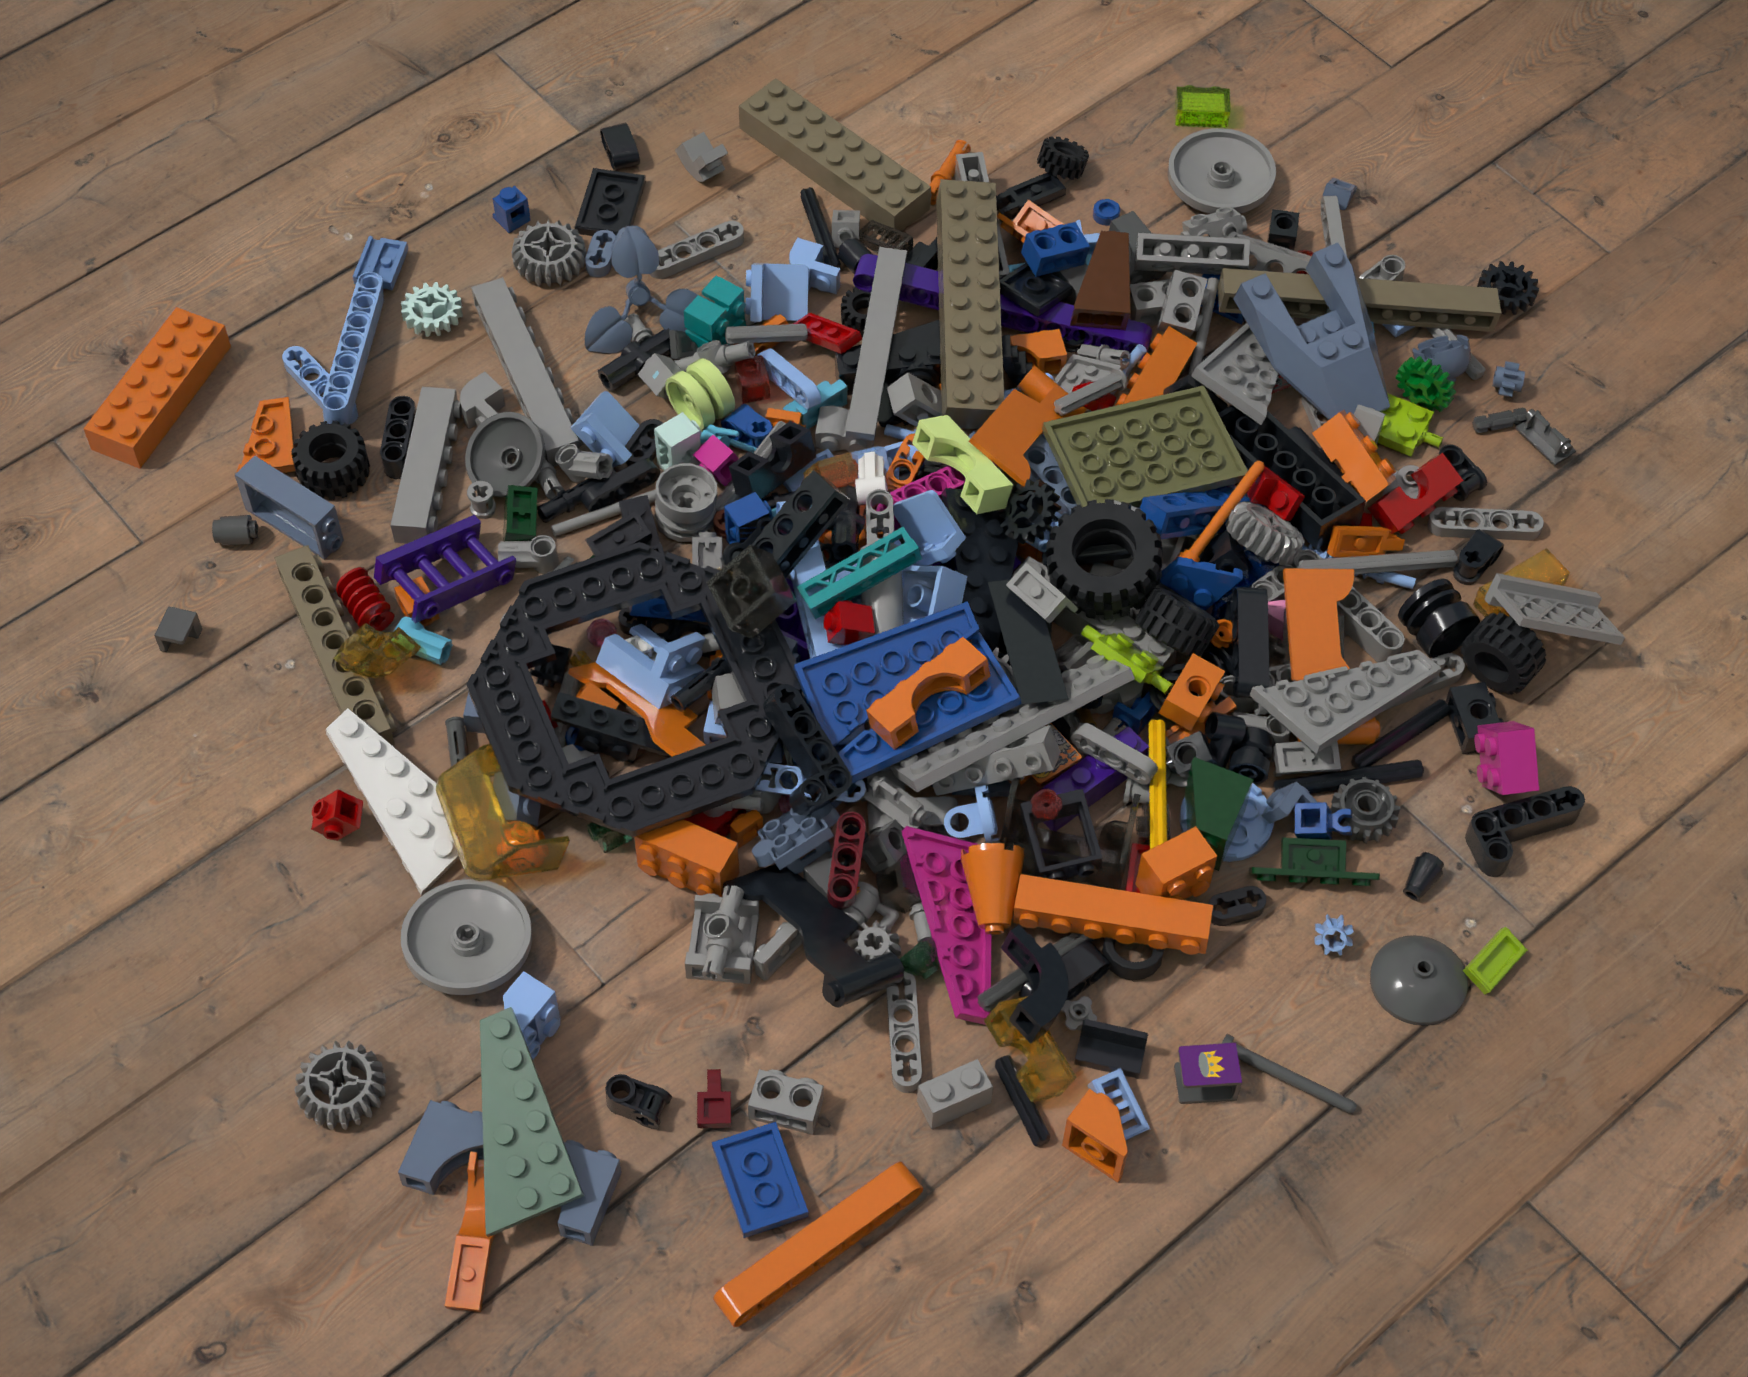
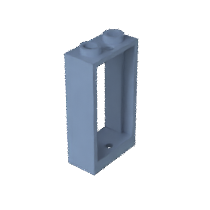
[235,456,344,560]

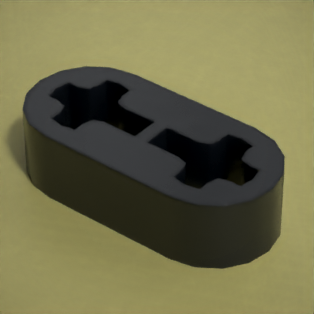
[1208,886,1267,926]

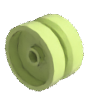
[665,358,735,432]

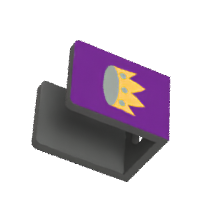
[1174,1043,1242,1104]

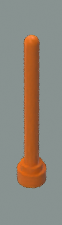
[1173,461,1265,562]

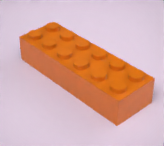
[83,307,231,469]

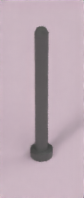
[1222,1034,1357,1113]

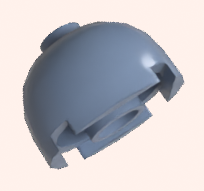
[1412,335,1471,382]

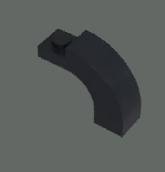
[1001,925,1069,1044]

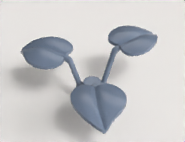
[584,226,698,354]

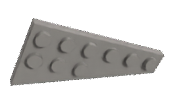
[1250,650,1441,754]

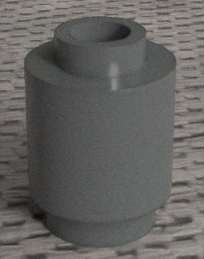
[212,515,258,546]

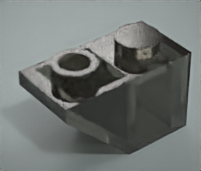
[876,852,922,914]

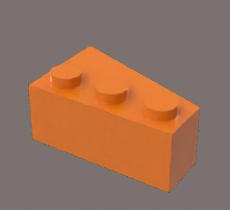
[1312,410,1396,503]

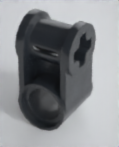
[1438,445,1487,501]
[1453,529,1505,585]
[605,1074,672,1129]

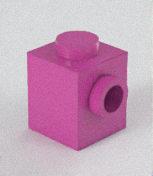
[693,435,739,486]

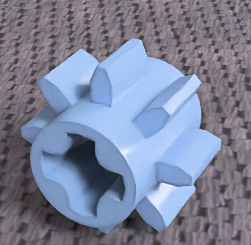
[1314,914,1354,956]

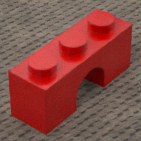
[1368,453,1464,535]

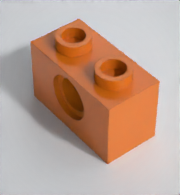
[1159,653,1225,731]

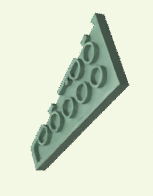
[480,1007,584,1237]

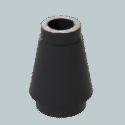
[1403,852,1444,901]

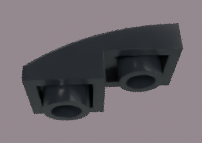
[1002,335,1033,386]

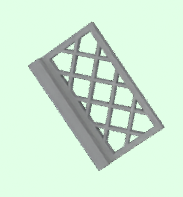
[1484,573,1625,645]

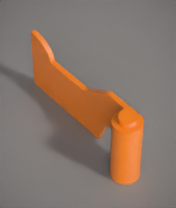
[969,365,1087,486]
[1283,568,1380,745]
[568,662,706,757]

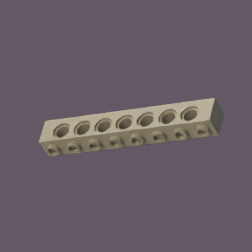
[274,545,397,745]

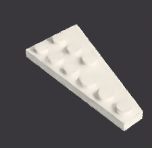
[326,708,487,896]

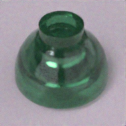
[900,937,940,980]

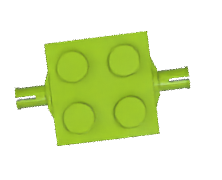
[1378,393,1444,457]
[1081,624,1173,694]

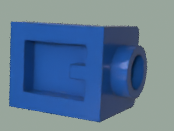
[1112,692,1157,735]

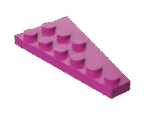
[901,826,992,1025]

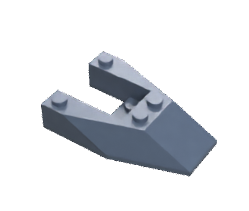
[1234,242,1390,420]

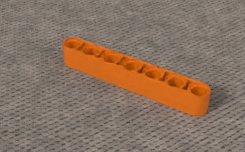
[713,1162,924,1327]

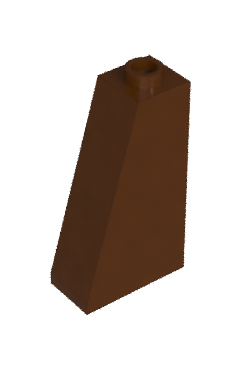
[1070,231,1131,330]

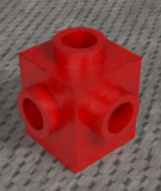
[311,789,363,841]

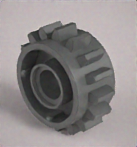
[1330,777,1400,844]

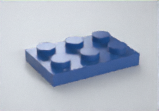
[712,1122,809,1238]

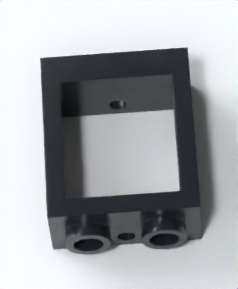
[1021,789,1103,881]

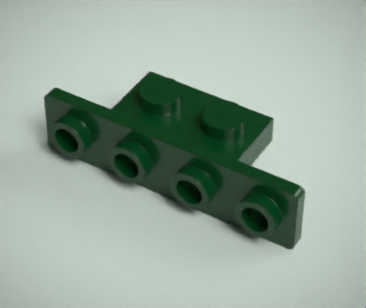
[1249,837,1380,886]

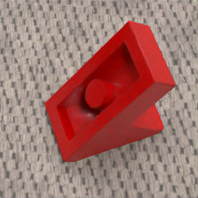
[1247,466,1305,521]

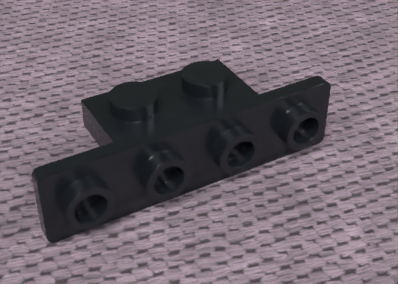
[550,692,669,763]

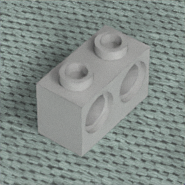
[1157,270,1209,338]
[1130,279,1189,326]
[748,1069,824,1135]

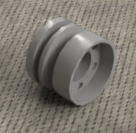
[655,463,717,542]

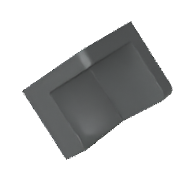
[154,606,203,652]

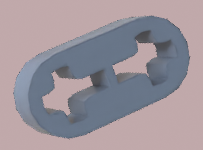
[585,230,616,277]

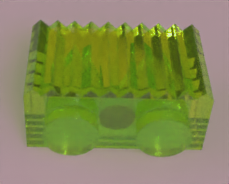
[1175,85,1231,128]

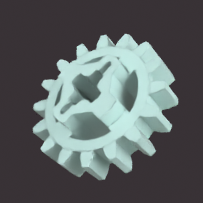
[401,282,463,337]

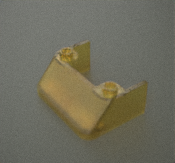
[436,744,570,881]

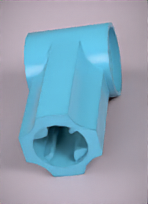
[387,617,453,665]

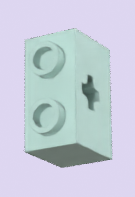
[654,412,702,471]

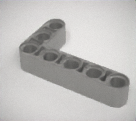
[1251,549,1405,662]

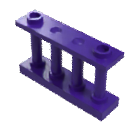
[374,515,516,623]

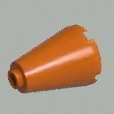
[961,843,1025,935]

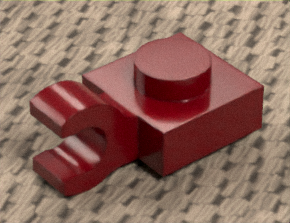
[697,1069,731,1128]

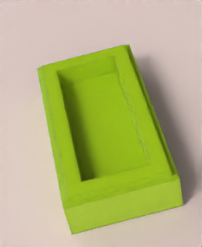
[1463,927,1528,995]

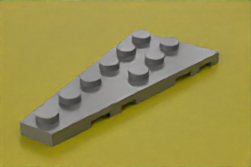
[1191,317,1294,425]

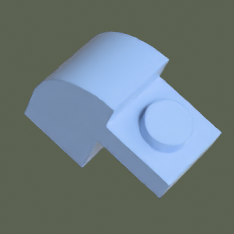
[789,238,840,294]

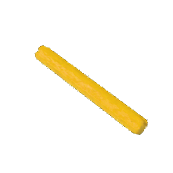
[1149,719,1167,849]

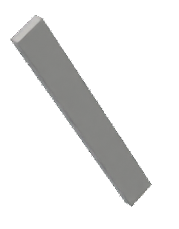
[846,247,907,440]

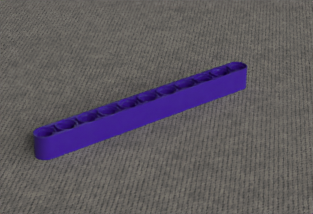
[853,254,1152,360]

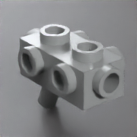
[1180,207,1247,238]

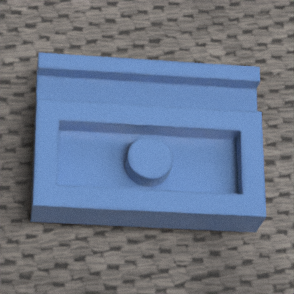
[352,236,409,290]

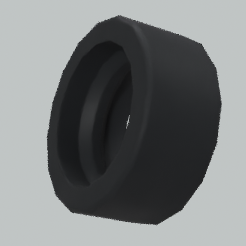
[1102,937,1164,981]

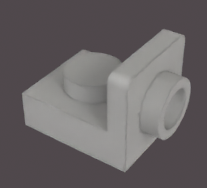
[832,210,860,248]
[692,532,723,571]

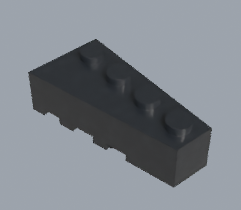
[835,320,941,395]

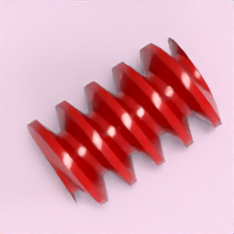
[336,567,395,634]

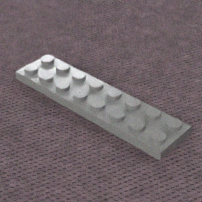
[891,655,1135,792]

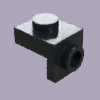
[530,644,573,688]

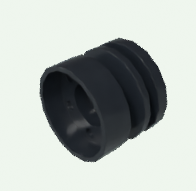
[1398,578,1480,658]

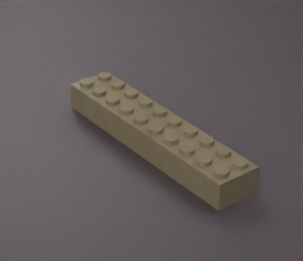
[936,179,1004,429]

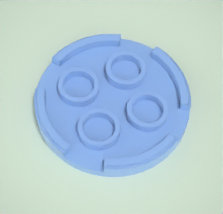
[1180,783,1274,862]

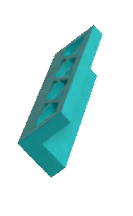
[797,526,922,619]

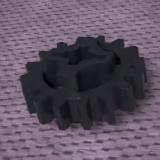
[1477,261,1539,315]
[1000,479,1061,544]

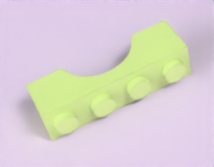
[912,415,1013,514]

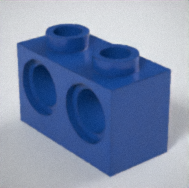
[1021,222,1090,277]

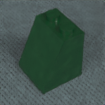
[1185,757,1253,871]

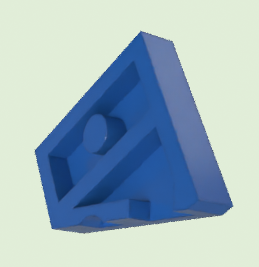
[1160,557,1243,611]

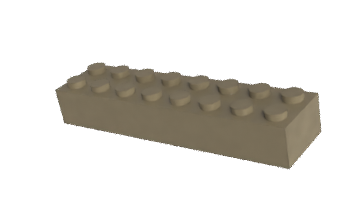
[739,78,931,238]

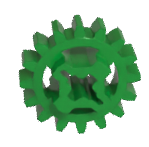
[1395,356,1456,412]

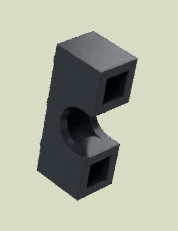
[729,421,817,500]

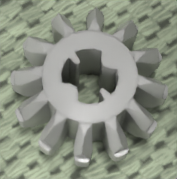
[846,920,901,961]

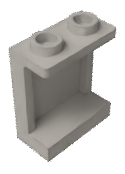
[685,893,760,984]

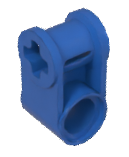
[721,404,772,448]

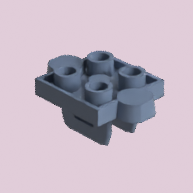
[752,798,840,874]

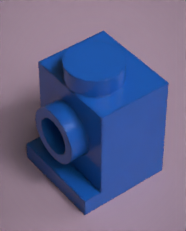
[492,186,531,233]

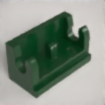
[503,485,538,541]

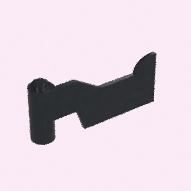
[723,864,904,1008]

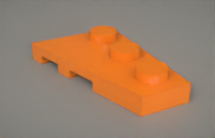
[236,397,296,473]

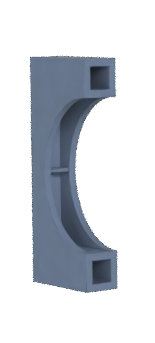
[398,1100,622,1246]

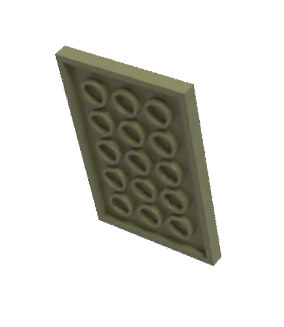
[1042,386,1248,508]

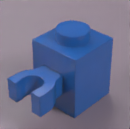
[1295,802,1352,840]

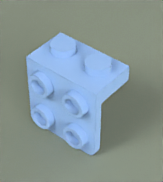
[745,263,809,322]
[570,391,640,468]
[893,490,966,566]

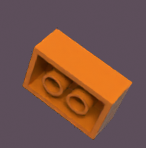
[634,819,739,897]

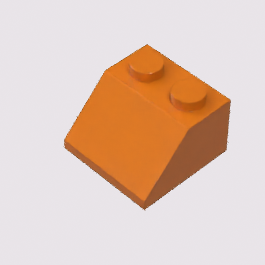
[1062,1088,1128,1183]

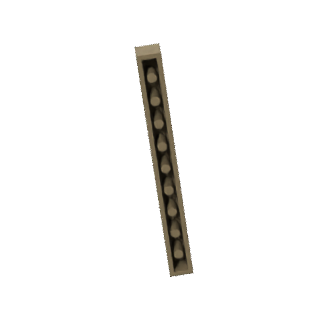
[1218,268,1501,332]

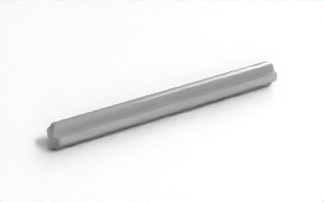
[1297,550,1458,574]

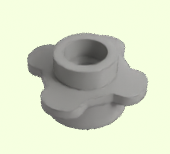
[1061,996,1097,1030]

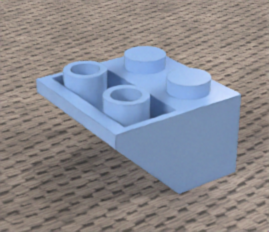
[503,971,561,1059]

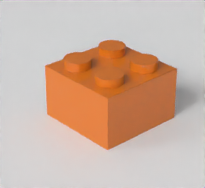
[1135,826,1217,900]

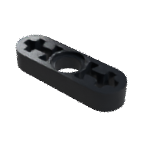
[581,458,660,512]

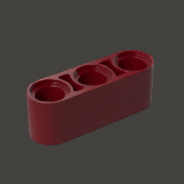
[827,812,866,909]

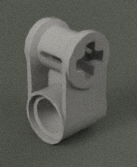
[1359,255,1406,281]

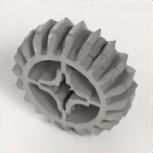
[511,219,586,288]
[1225,502,1305,565]
[294,1040,387,1130]

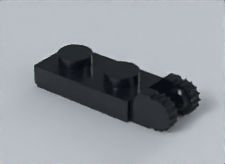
[996,172,1066,222]

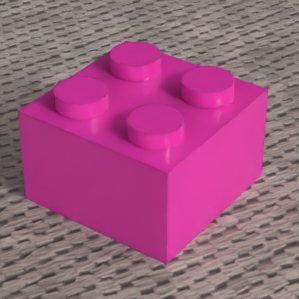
[1474,721,1539,795]

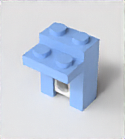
[596,624,706,709]

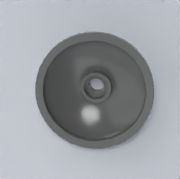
[465,412,545,498]
[1370,935,1468,1026]

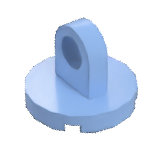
[944,785,1000,843]

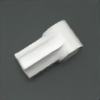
[855,452,888,505]

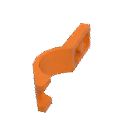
[444,1151,495,1312]

